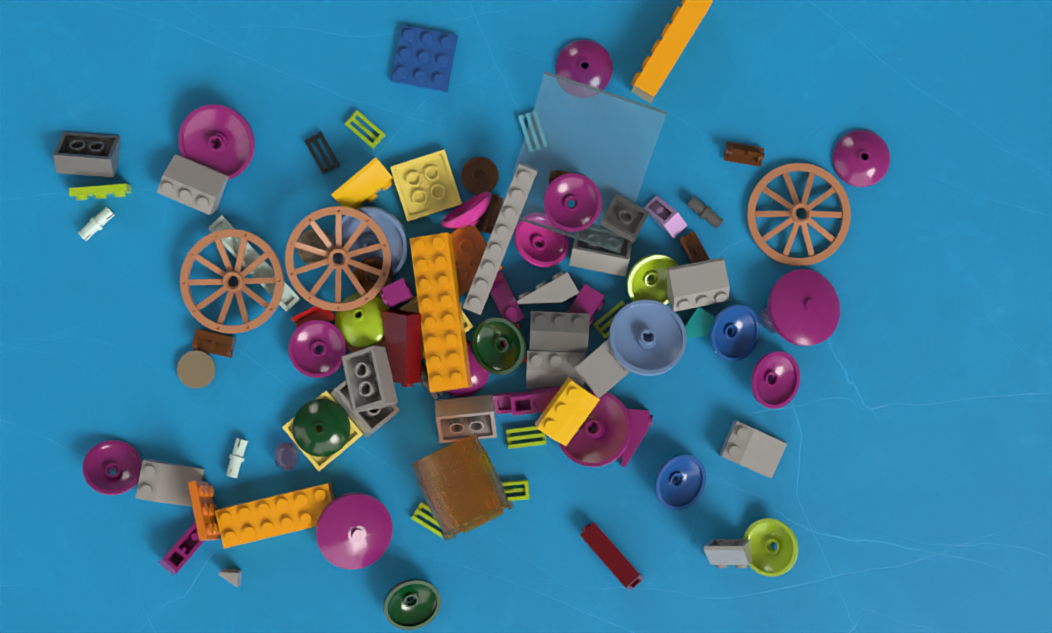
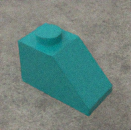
[684,307,716,339]

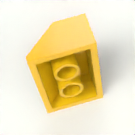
[331,157,394,209]
[535,377,600,446]

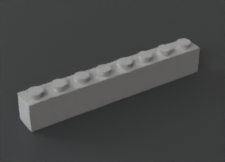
[463,161,539,315]

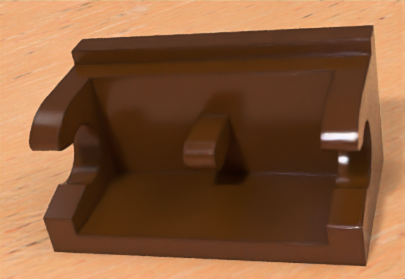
[677,231,710,264]
[192,329,236,358]

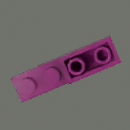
[493,386,562,416]

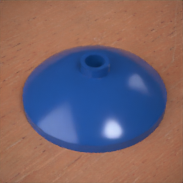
[710,304,760,362]
[654,454,706,511]

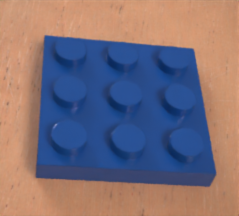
[391,25,458,93]

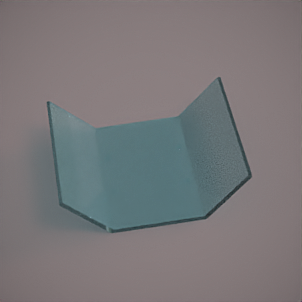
[498,71,667,253]

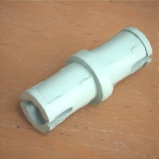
[78,206,115,241]
[225,438,248,478]

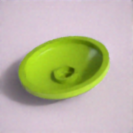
[627,254,678,305]
[335,292,390,348]
[743,518,798,577]

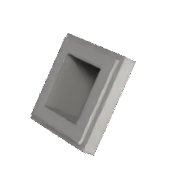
[219,569,242,587]

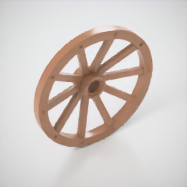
[746,163,851,266]
[285,206,391,311]
[180,229,285,334]

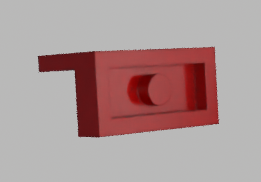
[291,306,335,328]

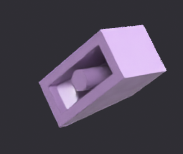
[643,195,687,238]

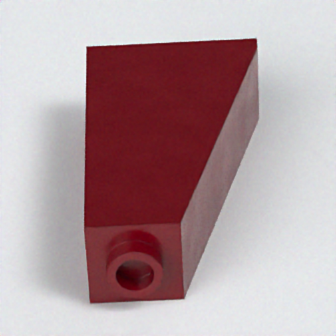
[381,308,421,387]
[580,523,644,591]

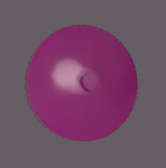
[179,104,255,180]
[768,269,840,346]
[558,390,632,467]
[315,492,393,570]

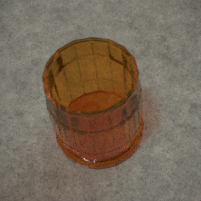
[410,432,514,541]

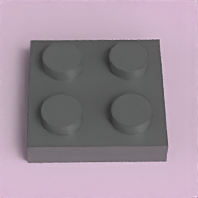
[600,194,649,243]

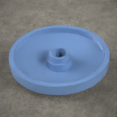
[332,207,409,276]
[609,300,687,376]

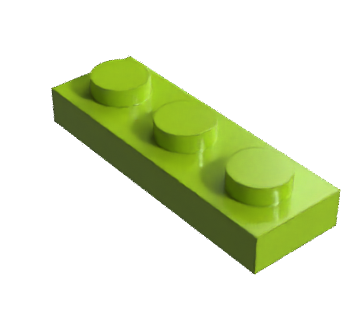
[69,184,132,201]

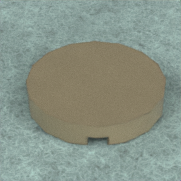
[297,229,332,264]
[177,350,216,389]

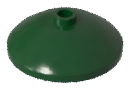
[472,317,526,375]
[292,399,351,457]
[383,579,441,630]

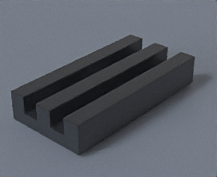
[305,132,340,175]

